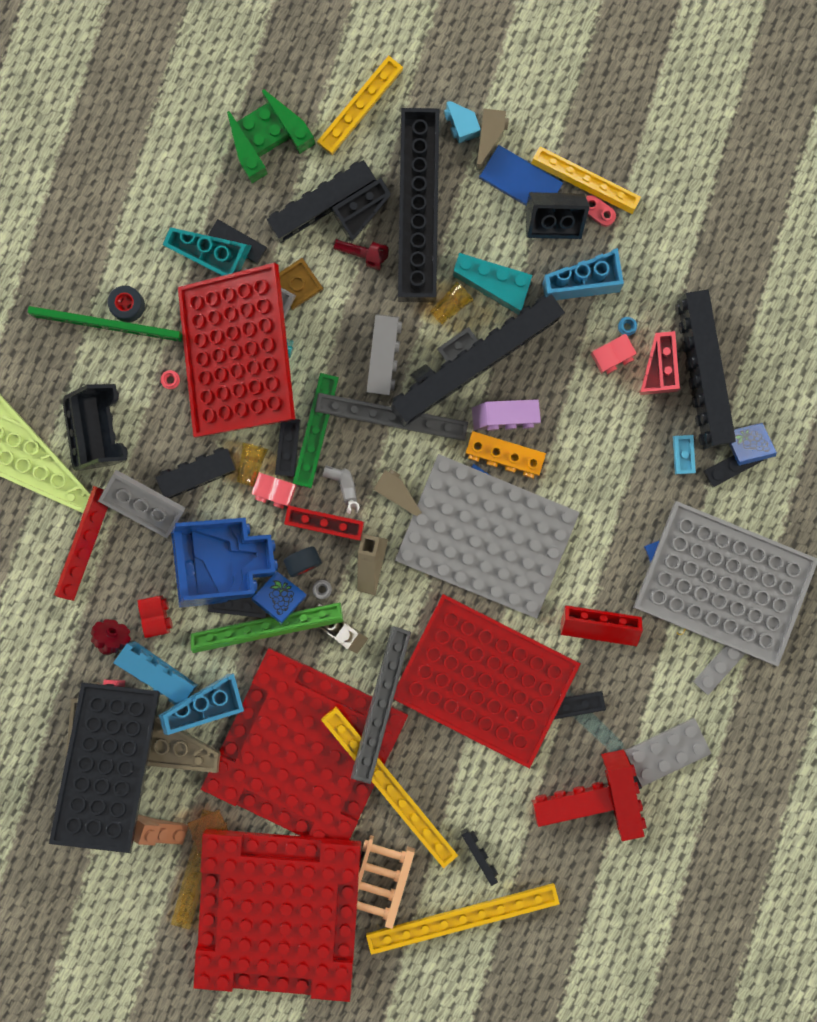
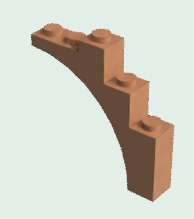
[134,814,189,846]

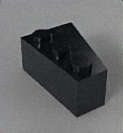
[332,178,391,244]

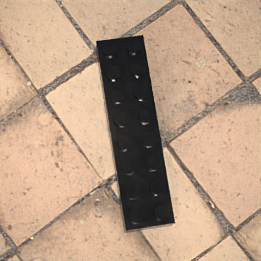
[675,289,736,449]

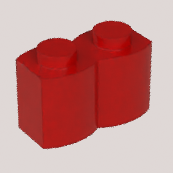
[137,595,173,638]

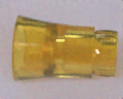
[430,281,474,325]
[236,442,269,486]

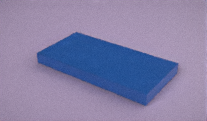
[479,145,563,206]

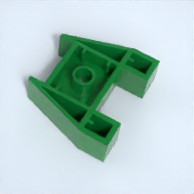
[227,89,315,184]

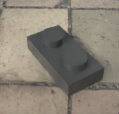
[437,327,478,362]

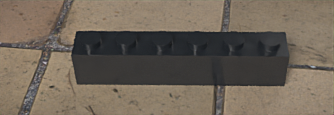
[267,160,376,243]

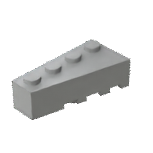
[367,314,402,395]

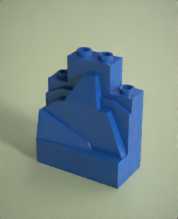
[171,518,278,608]

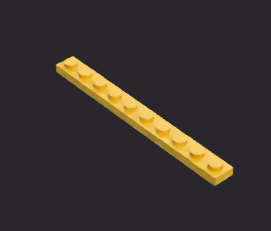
[321,707,458,869]
[366,883,560,955]

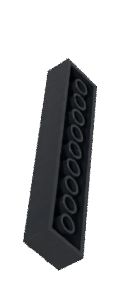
[398,108,439,303]
[391,294,565,427]

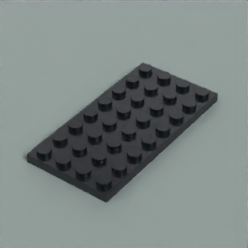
[49,683,160,854]

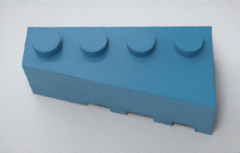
[542,248,624,300]
[113,641,198,705]
[159,673,244,735]

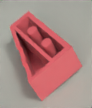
[640,331,680,395]

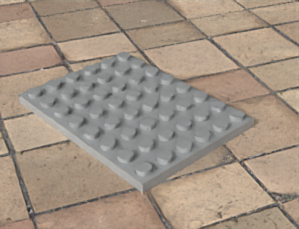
[395,454,580,619]
[633,501,817,666]

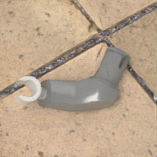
[322,465,360,514]

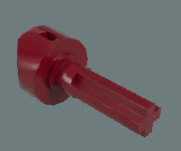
[334,239,389,271]

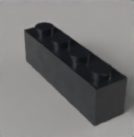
[155,447,238,499]

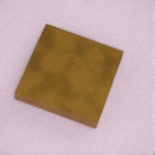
[279,258,324,310]

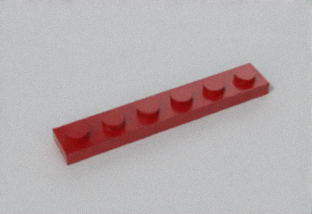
[54,486,108,601]

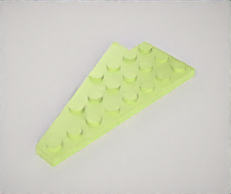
[0,394,91,513]

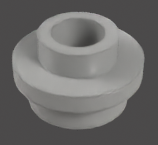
[312,580,332,599]

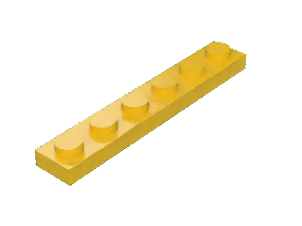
[317,55,403,155]
[531,147,641,214]

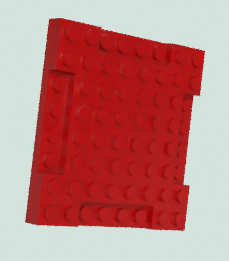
[200,647,408,840]
[193,829,362,1002]

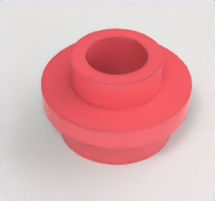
[161,370,180,390]

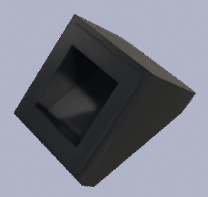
[411,364,433,384]

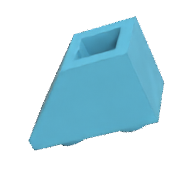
[444,101,481,143]

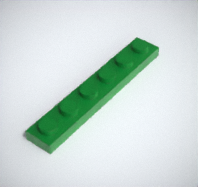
[293,373,339,489]

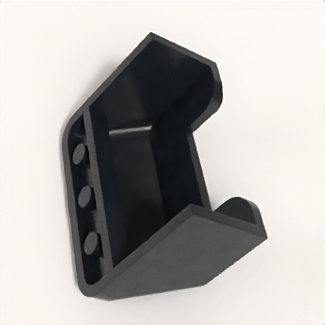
[63,384,128,471]

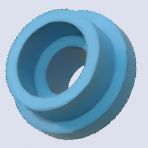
[618,317,637,336]

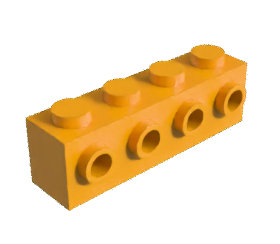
[465,431,546,479]

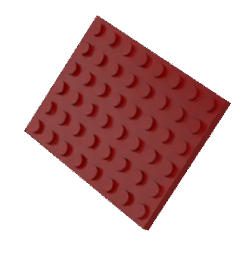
[178,263,296,438]
[394,594,581,769]

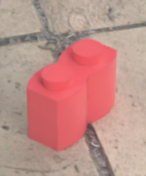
[591,334,637,374]
[252,472,297,509]

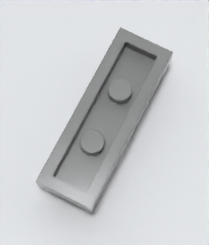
[693,646,745,695]

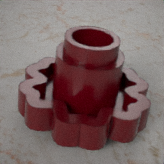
[90,619,131,655]

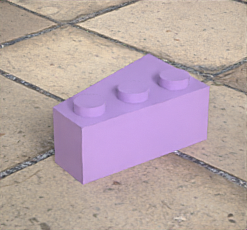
[472,400,541,431]

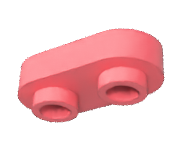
[586,195,616,227]

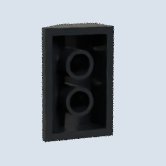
[526,192,590,239]

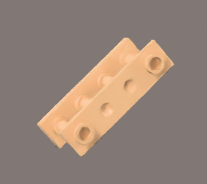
[357,835,415,929]

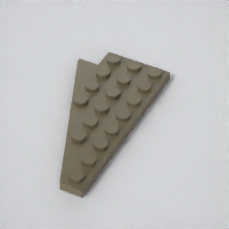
[66,682,221,773]

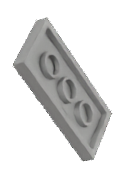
[98,470,185,538]
[624,718,711,787]

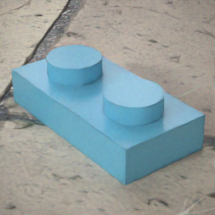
[673,435,696,475]

